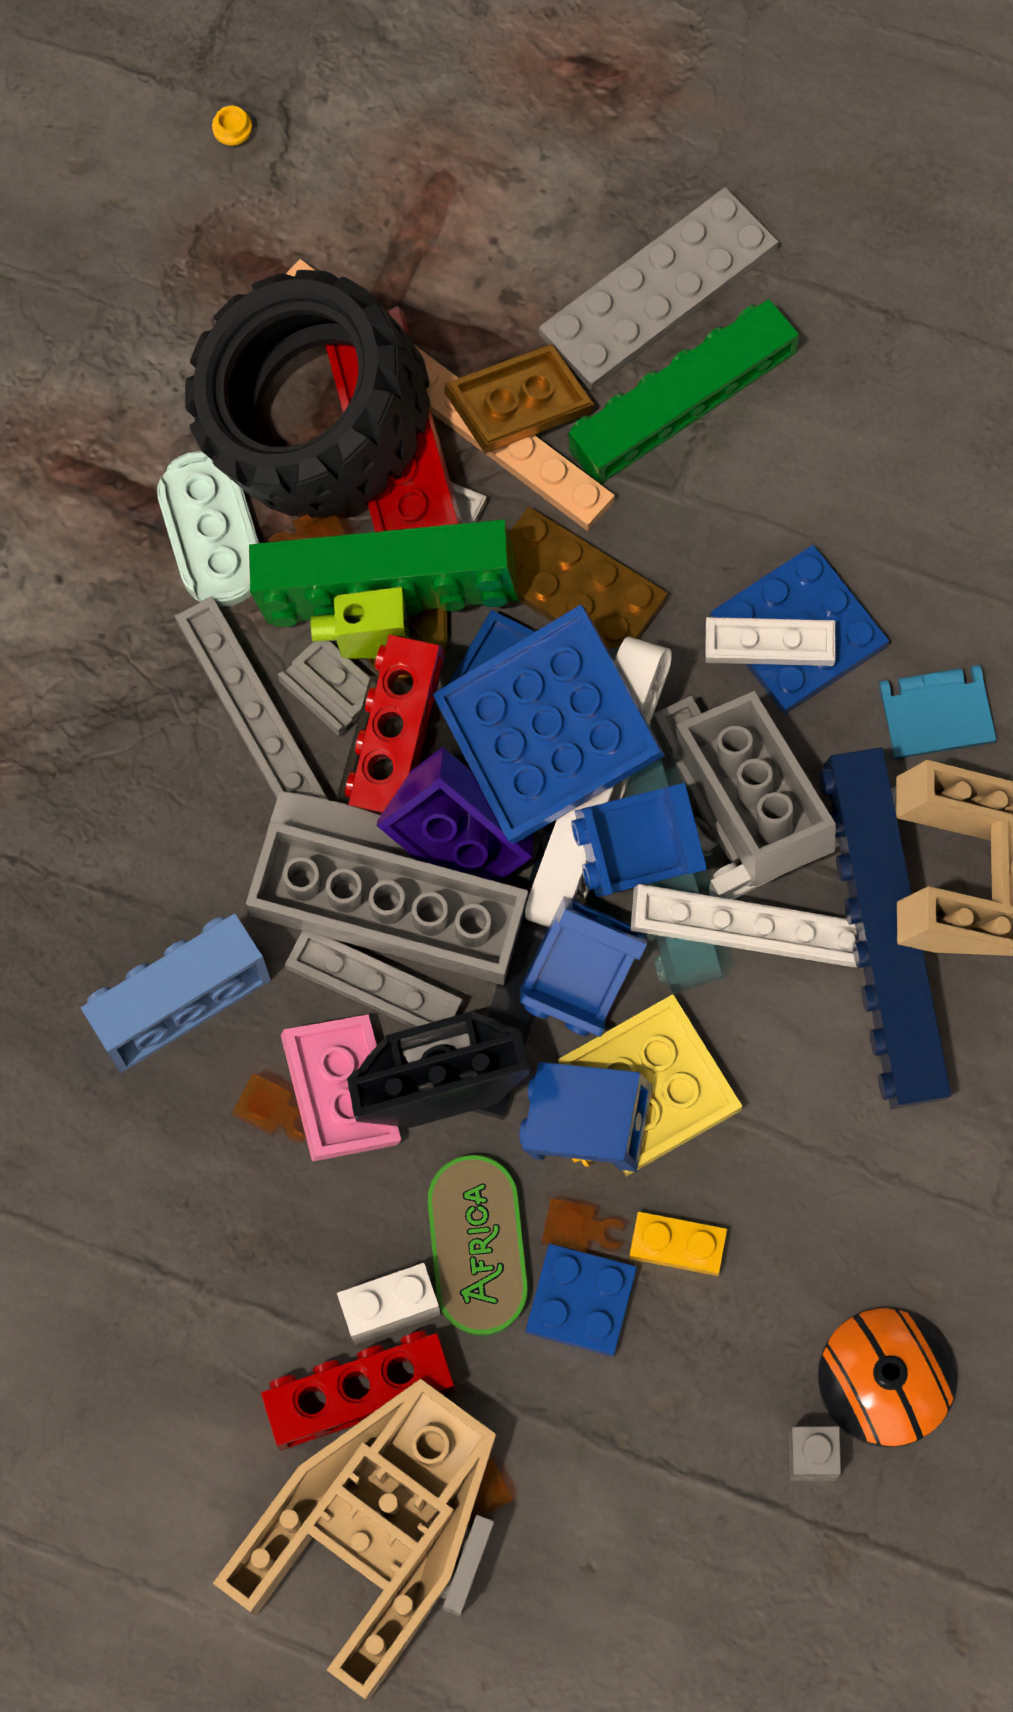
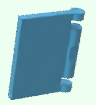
[878,665,997,760]

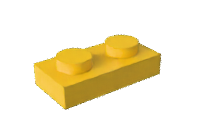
[629,1212,727,1276]

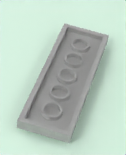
[538,187,778,391]

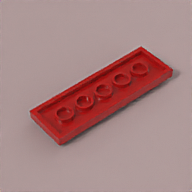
[325,306,462,532]

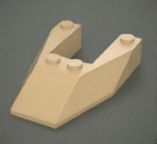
[896,760,1013,956]
[213,1379,496,1702]

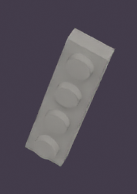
[285,931,463,1028]

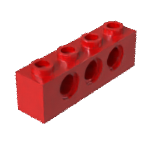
[345,635,446,815]
[260,1330,455,1451]

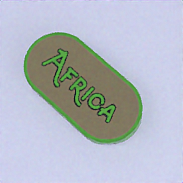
[428,1155,528,1337]

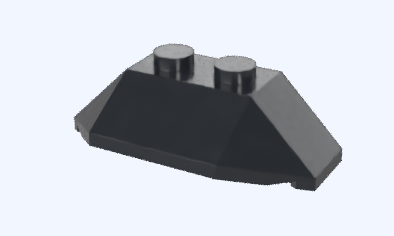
[347,1011,530,1128]

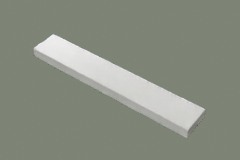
[630,884,863,969]

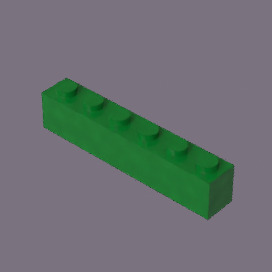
[569,299,799,485]

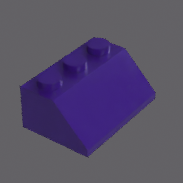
[377,747,533,882]

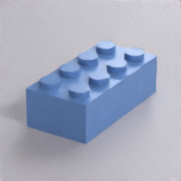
[80,913,271,1074]

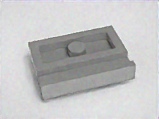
[278,641,377,736]
[440,1515,494,1617]

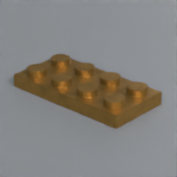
[509,506,668,661]

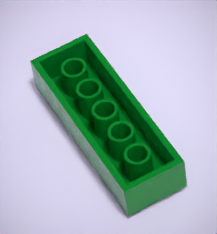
[249,519,518,627]

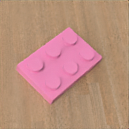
[281,1014,401,1162]

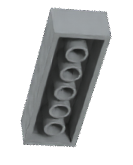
[245,821,528,985]

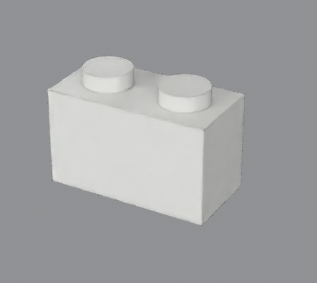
[337,1263,441,1345]

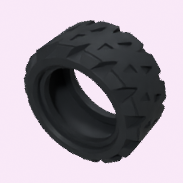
[185,270,430,518]

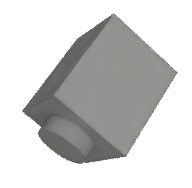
[788,1427,841,1481]

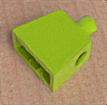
[311,587,410,659]

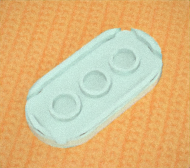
[157,451,259,607]

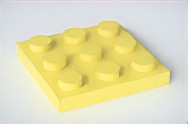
[558,994,742,1177]

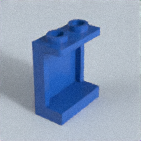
[571,783,707,897]
[519,896,647,1037]
[519,1062,653,1172]

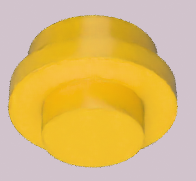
[212,106,252,146]

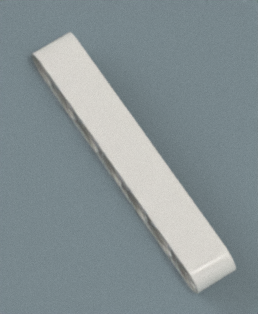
[525,637,672,927]

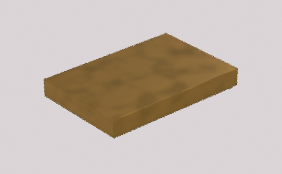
[444,344,594,453]

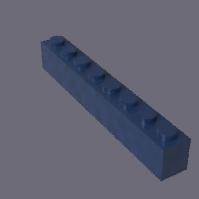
[820,747,951,1109]

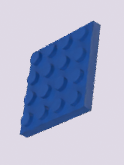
[433,604,665,844]

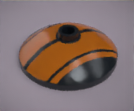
[818,1308,957,1447]

